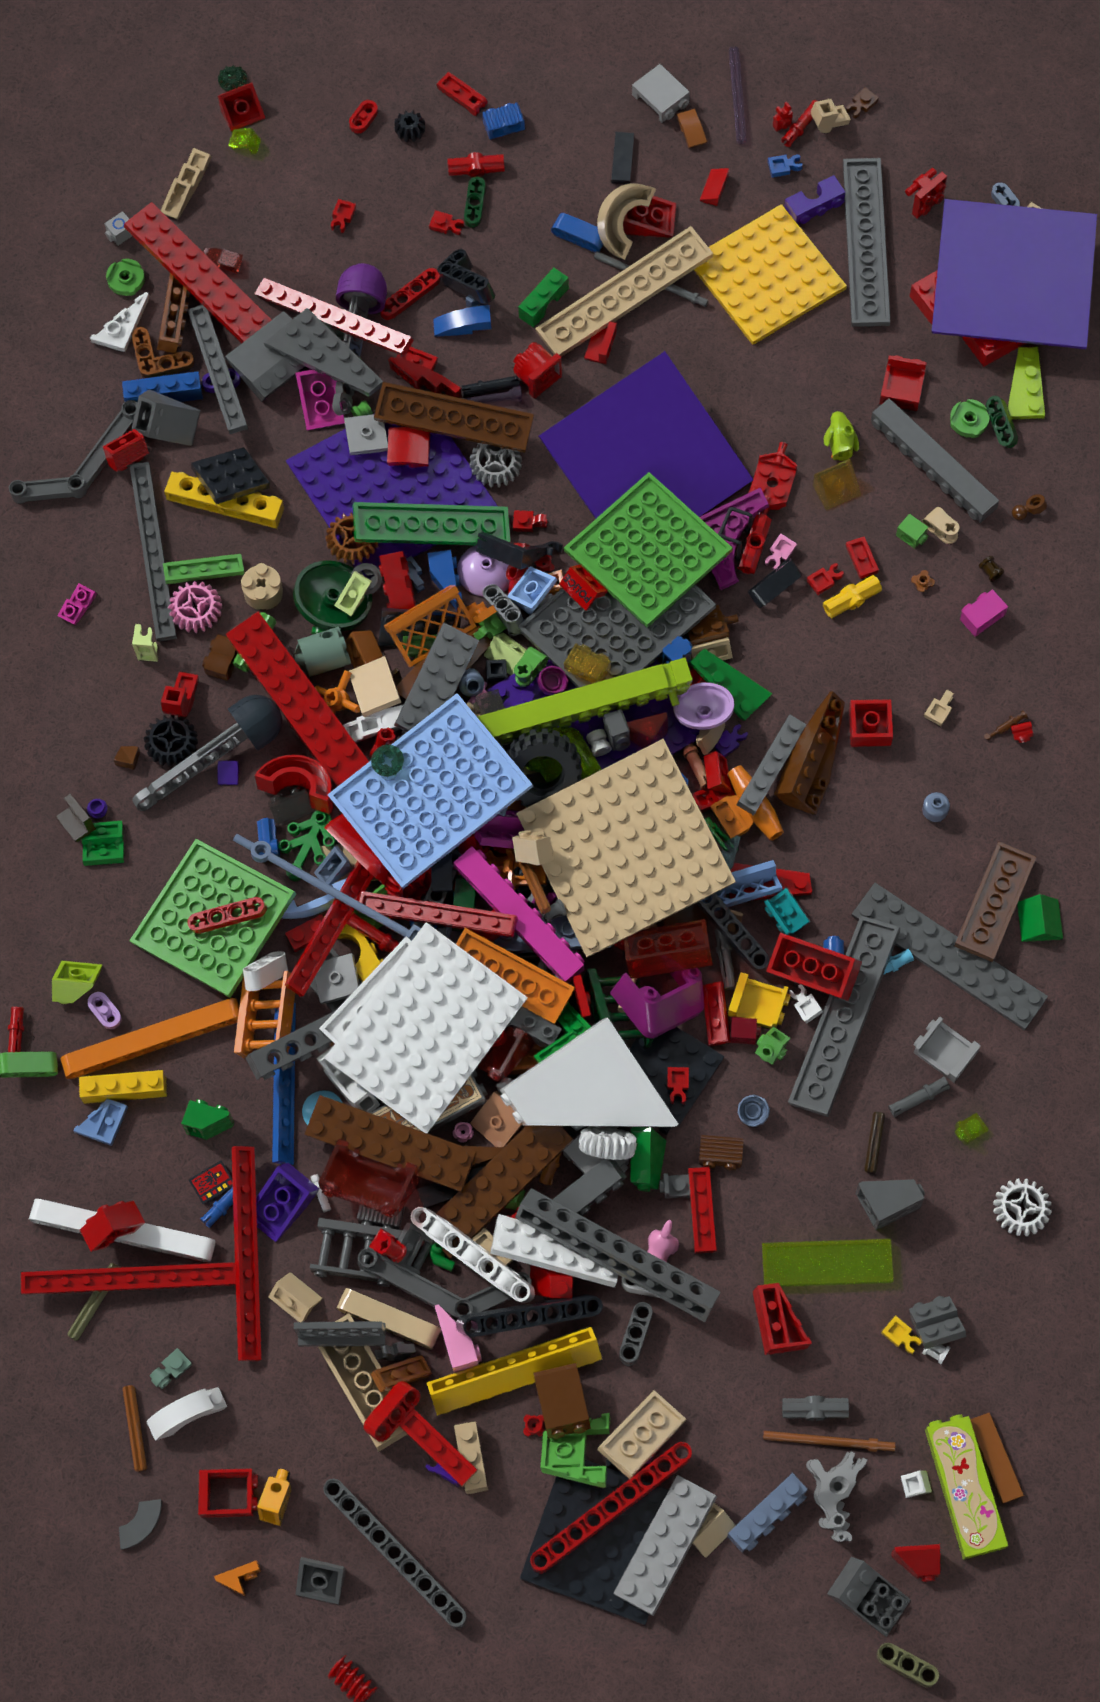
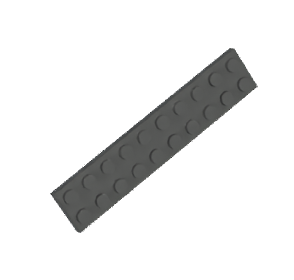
[843,158,890,327]
[851,883,1048,1031]
[788,916,901,1117]

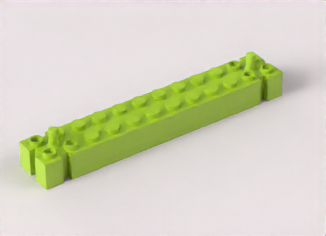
[477,657,692,745]

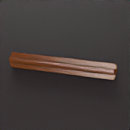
[518,862,551,914]
[123,1385,147,1472]

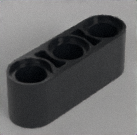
[747,558,803,608]

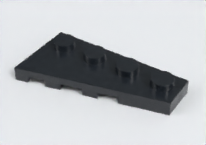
[378,607,461,647]

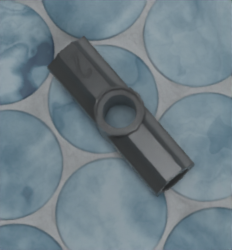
[782,1396,849,1421]

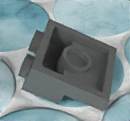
[909,1296,966,1350]

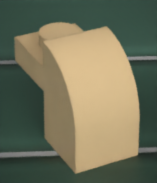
[811,99,851,133]

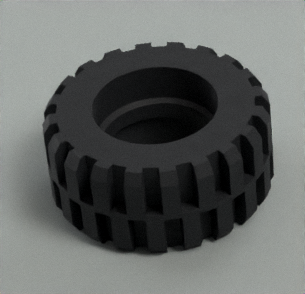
[506,729,582,807]

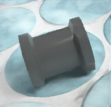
[542,899,567,923]

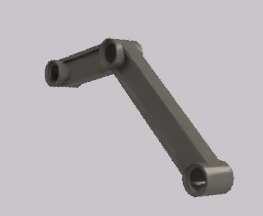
[9,400,137,504]
[357,1248,531,1320]

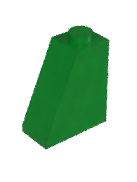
[631,1127,667,1192]

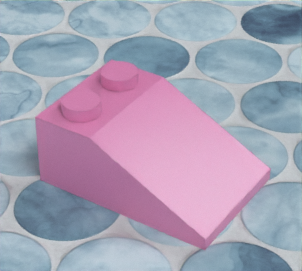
[435,1304,482,1373]

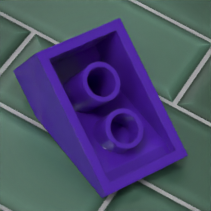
[256,1163,320,1242]

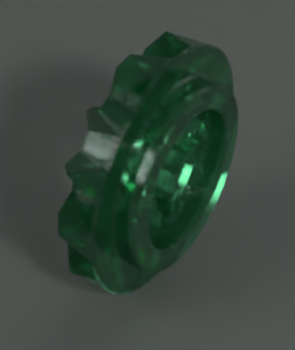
[218,64,247,91]
[371,745,404,778]

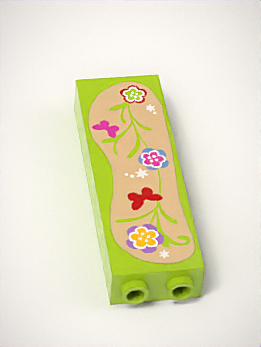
[925,1414,1008,1560]

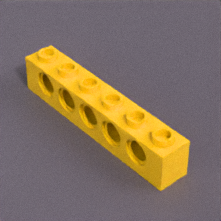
[164,472,284,529]

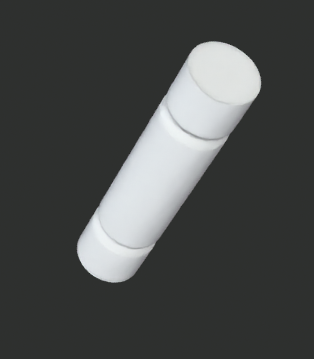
[310,1174,331,1212]

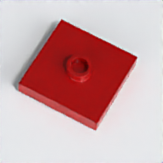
[573,975,591,1023]

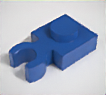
[768,155,802,178]

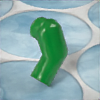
[430,1243,455,1272]

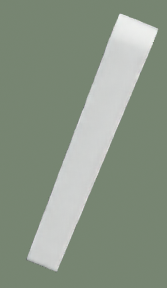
[29,1199,216,1263]

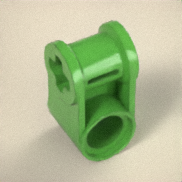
[514,647,548,687]

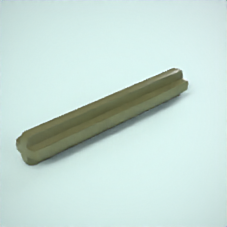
[67,1263,120,1341]

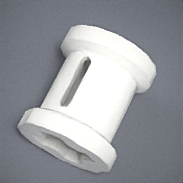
[922,1345,950,1364]

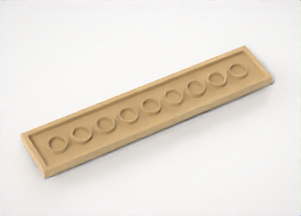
[535,226,713,357]

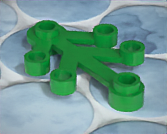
[278,810,336,881]

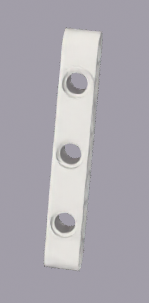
[411,1207,535,1303]

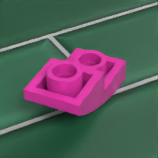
[57,583,97,625]

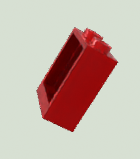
[198,1469,258,1518]

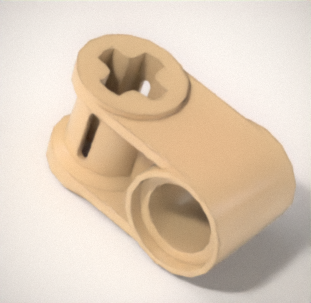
[922,507,959,544]

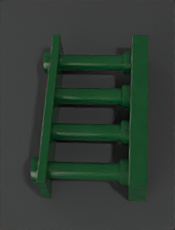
[582,966,655,1048]

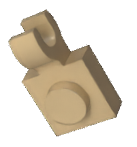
[924,690,954,727]

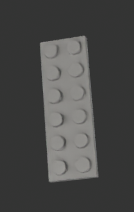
[613,1475,717,1616]

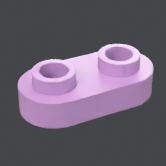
[88,992,122,1029]

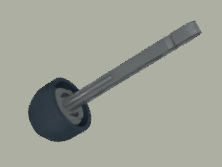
[132,695,282,811]

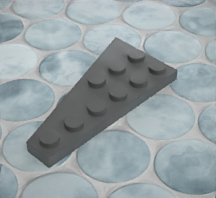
[264,308,383,397]

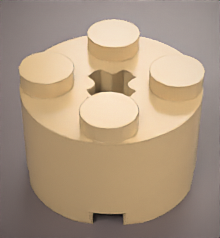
[241,563,283,610]

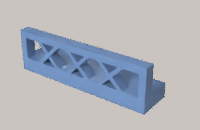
[702,860,782,911]

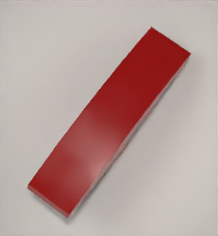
[389,357,462,398]

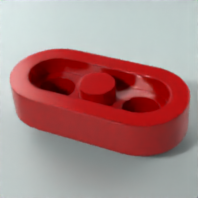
[349,100,378,133]

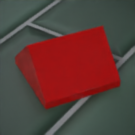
[218,82,265,132]

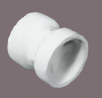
[586,729,612,757]

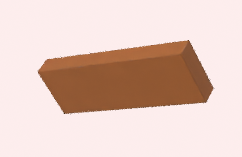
[370,1355,432,1393]

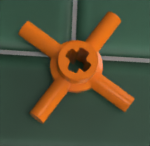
[315,670,360,714]

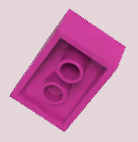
[296,370,345,430]

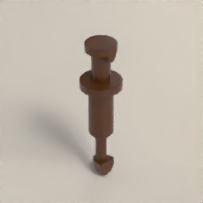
[984,710,1028,740]

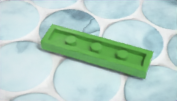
[163,554,244,584]

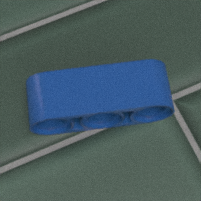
[551,213,603,253]

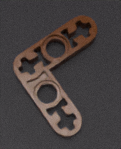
[132,327,194,378]

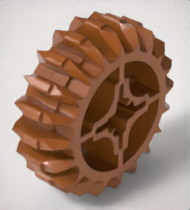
[326,512,378,564]

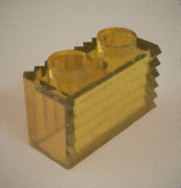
[564,644,611,684]

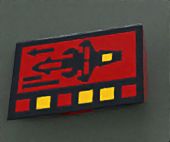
[188,1160,233,1204]

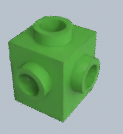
[755,1027,791,1064]

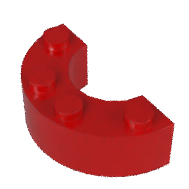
[255,755,334,814]

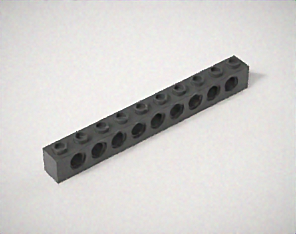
[515,1188,721,1322]

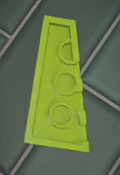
[1005,347,1045,420]

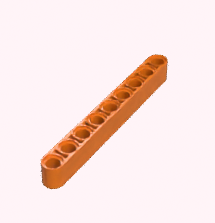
[60,998,239,1079]

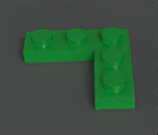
[534,1002,591,1063]

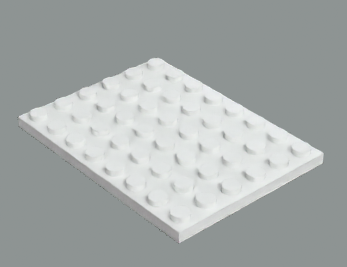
[325,923,528,1133]

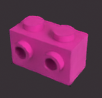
[960,589,1008,637]

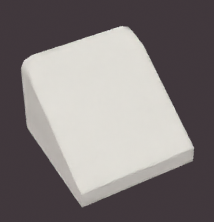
[901,1470,932,1498]

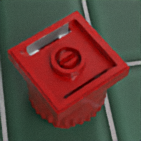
[513,342,562,399]

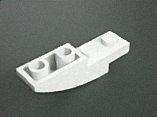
[343,705,403,743]

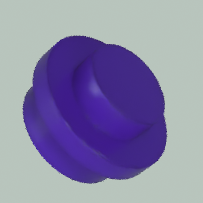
[87,799,108,819]

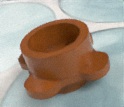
[911,570,935,592]

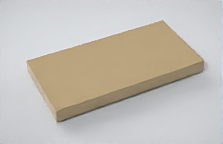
[597,1390,687,1479]

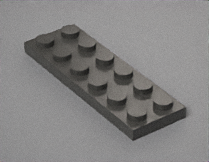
[394,623,479,732]

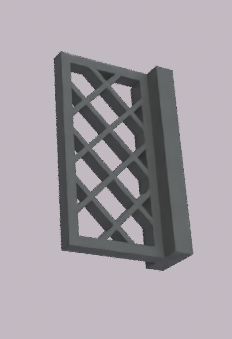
[294,1321,386,1347]

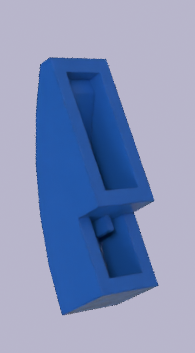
[433,305,491,337]

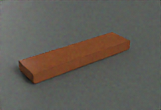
[970,1413,1024,1504]

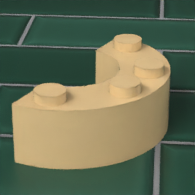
[597,183,656,260]

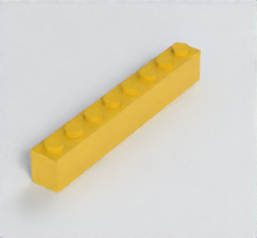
[427,1327,602,1415]

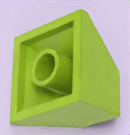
[52,961,102,1004]

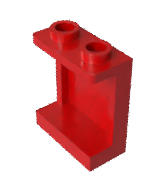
[879,355,927,411]

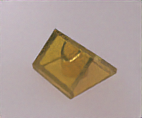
[813,459,861,510]

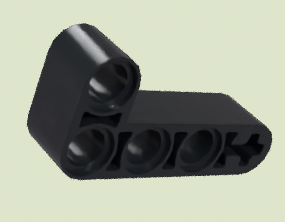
[437,249,496,304]

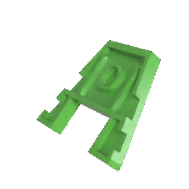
[541,1413,610,1488]

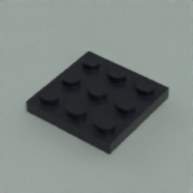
[191,447,270,504]

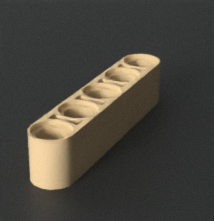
[336,1288,441,1350]

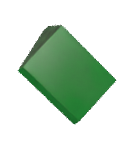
[1017,894,1063,942]

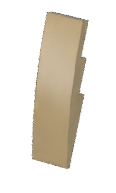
[161,148,212,220]

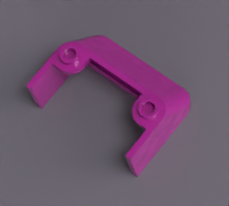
[610,947,704,1039]

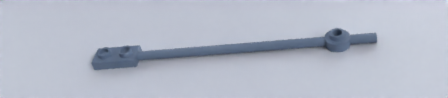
[233,834,421,941]

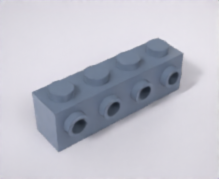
[727,1473,808,1553]

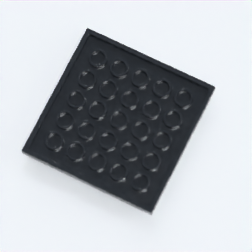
[520,1460,669,1625]

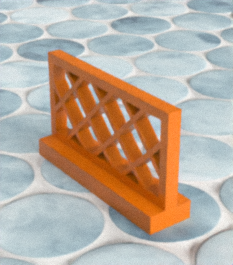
[384,585,477,667]

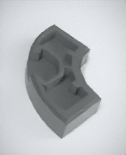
[119,1499,162,1550]

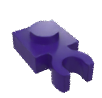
[714,724,748,757]

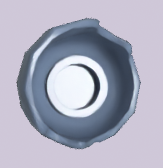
[737,1095,770,1127]

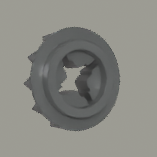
[350,563,382,595]

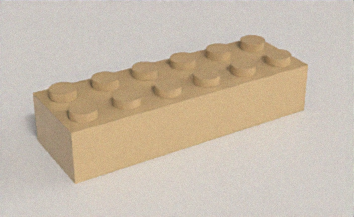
[318,1313,407,1452]

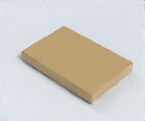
[349,656,401,718]

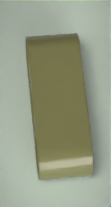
[876,1643,939,1687]

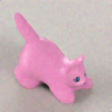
[647,1220,679,1262]

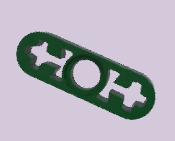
[464,177,486,228]
[986,396,1018,448]

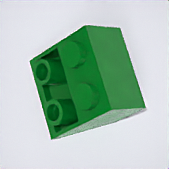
[181,1099,235,1140]

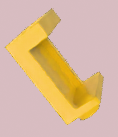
[728,972,791,1029]

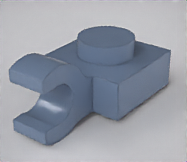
[407,556,425,593]

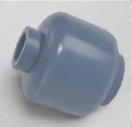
[458,668,484,697]
[922,792,950,822]

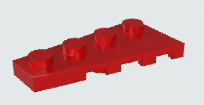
[726,862,812,900]

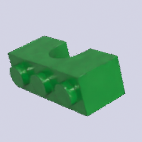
[518,267,569,328]

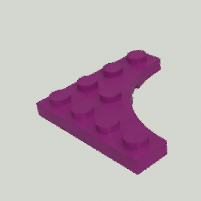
[699,487,770,590]

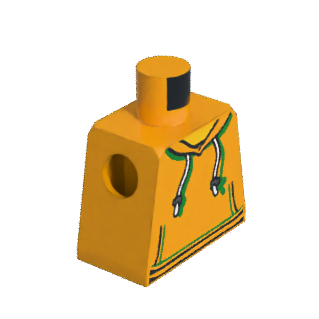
[257,1469,291,1526]

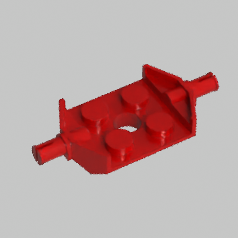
[748,442,797,515]

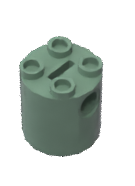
[293,627,351,677]

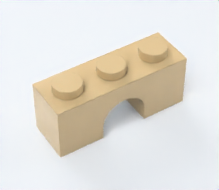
[454,1421,488,1494]

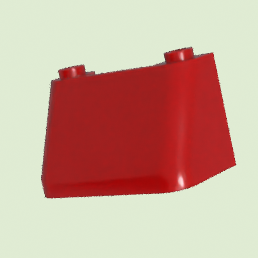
[324,814,390,887]

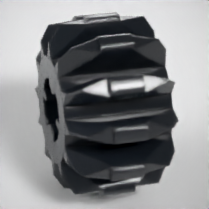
[394,110,425,142]

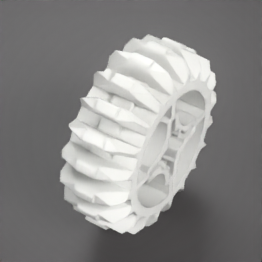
[579,1126,637,1160]
[993,1178,1051,1236]

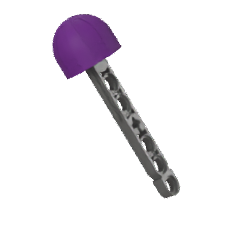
[332,263,387,416]

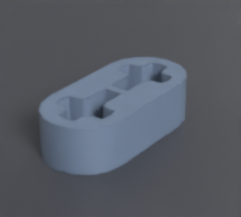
[991,183,1020,206]

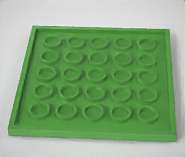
[564,472,733,628]
[130,839,296,998]

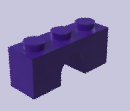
[784,175,845,224]

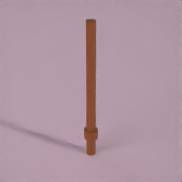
[763,1431,895,1452]

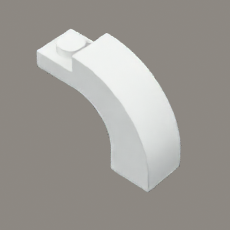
[317,1046,380,1113]
[147,1387,227,1441]

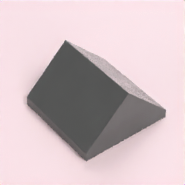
[296,1557,347,1604]

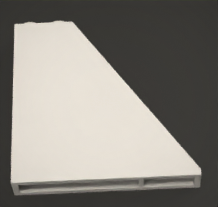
[500,1018,678,1127]

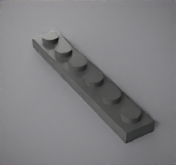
[736,714,807,816]

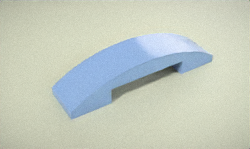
[282,878,347,919]

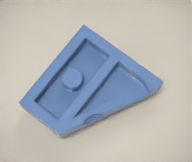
[73,1099,128,1146]

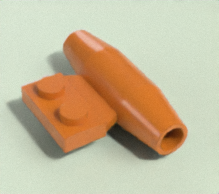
[710,765,784,841]

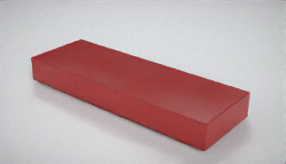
[703,981,730,1046]

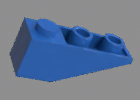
[427,550,462,611]

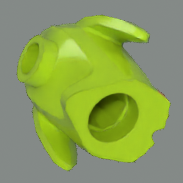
[824,411,859,461]

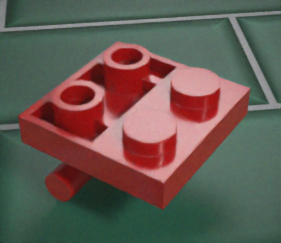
[905,168,947,219]

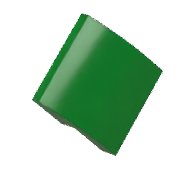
[82,821,124,866]

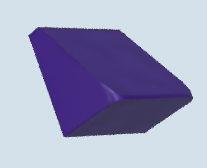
[218,761,239,785]

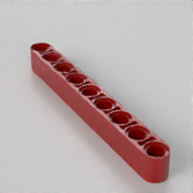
[530,1442,692,1573]

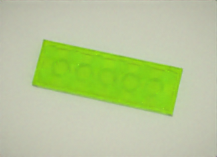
[762,1239,894,1286]

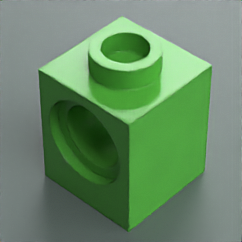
[896,514,928,549]

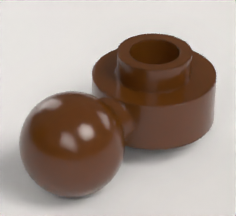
[1012,494,1047,520]

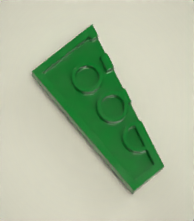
[689,648,773,721]

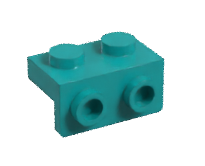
[764,888,811,936]

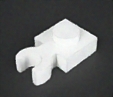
[789,984,823,1024]

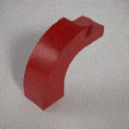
[161,672,199,717]

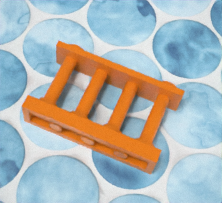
[234,971,295,1058]

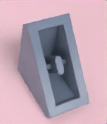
[314,846,352,886]

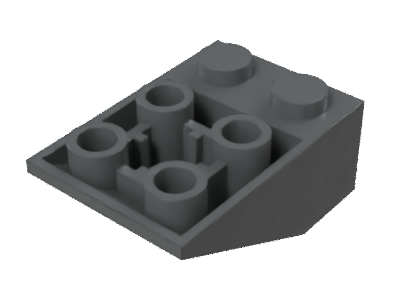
[131,389,201,446]
[827,1557,911,1637]

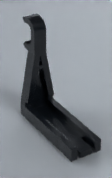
[476,532,563,570]

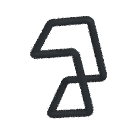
[718,507,753,560]

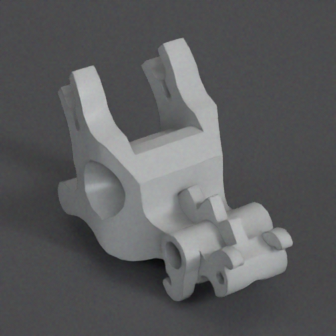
[806,1452,867,1542]

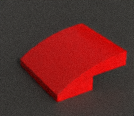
[387,427,430,468]

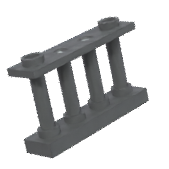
[310,1218,403,1287]

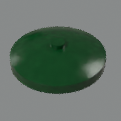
[293,560,372,631]

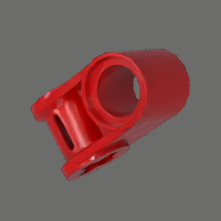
[369,1228,407,1263]

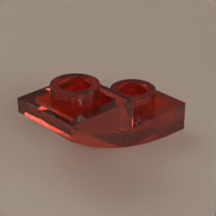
[203,248,243,273]

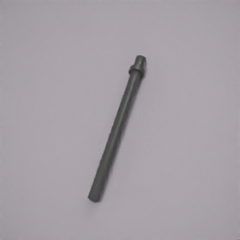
[594,251,709,307]

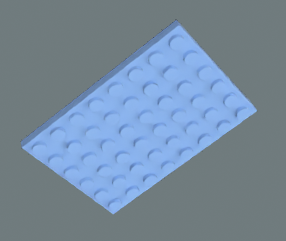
[328,694,533,889]

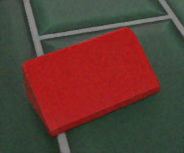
[700,168,729,206]
[704,751,731,794]

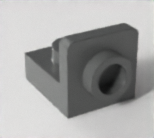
[659,1173,690,1199]

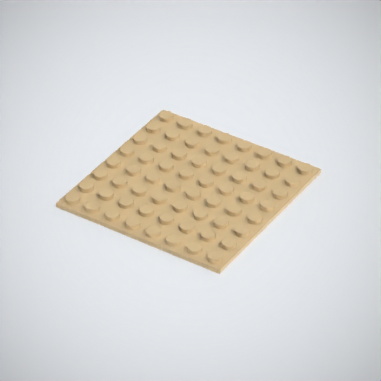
[517,739,736,957]

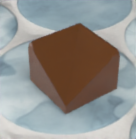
[114,746,141,770]

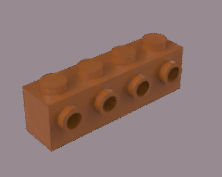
[157,273,190,353]

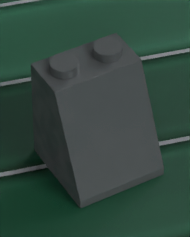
[855,1179,925,1230]

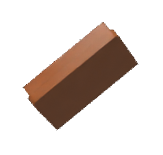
[345,631,383,669]

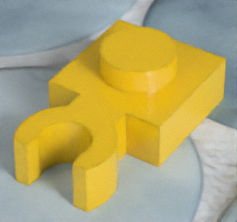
[881,1315,922,1354]

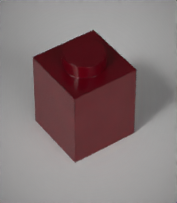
[730,1017,761,1044]

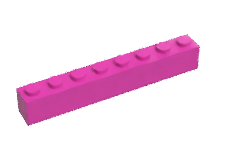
[453,847,585,984]

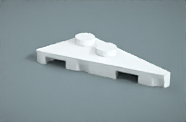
[90,292,150,352]

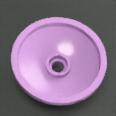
[457,545,510,597]
[673,683,734,730]

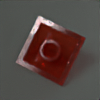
[627,712,668,749]

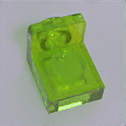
[228,128,261,154]
[955,1112,988,1144]

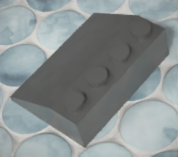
[225,311,306,402]

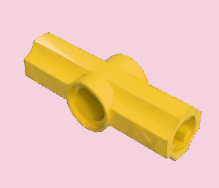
[823,575,882,619]

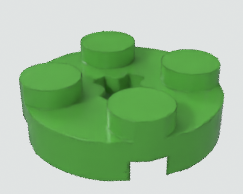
[106,259,145,296]
[950,399,990,438]

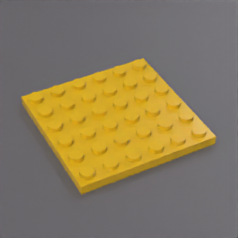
[694,204,847,345]

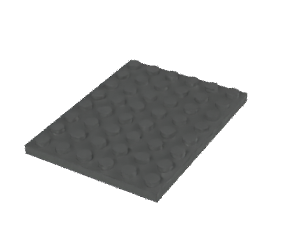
[518,585,716,688]

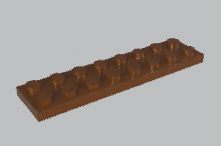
[374,382,534,453]
[304,1095,477,1192]
[436,1126,574,1259]

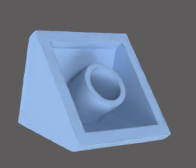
[507,566,557,615]

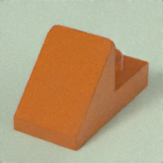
[214,1561,261,1596]

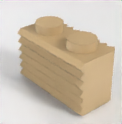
[512,830,554,865]

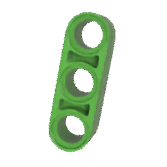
[0,1052,58,1078]

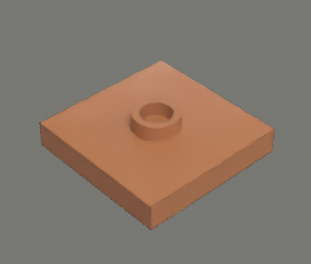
[470,1091,523,1147]

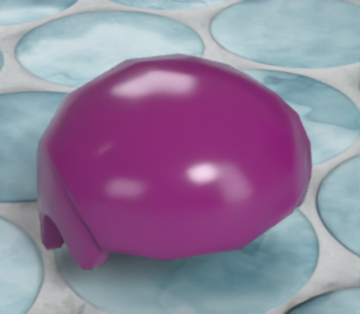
[538,666,568,696]

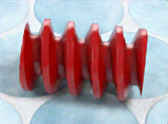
[328,1655,378,1702]

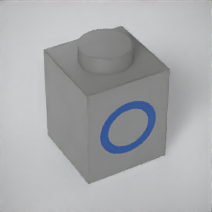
[104,211,132,246]

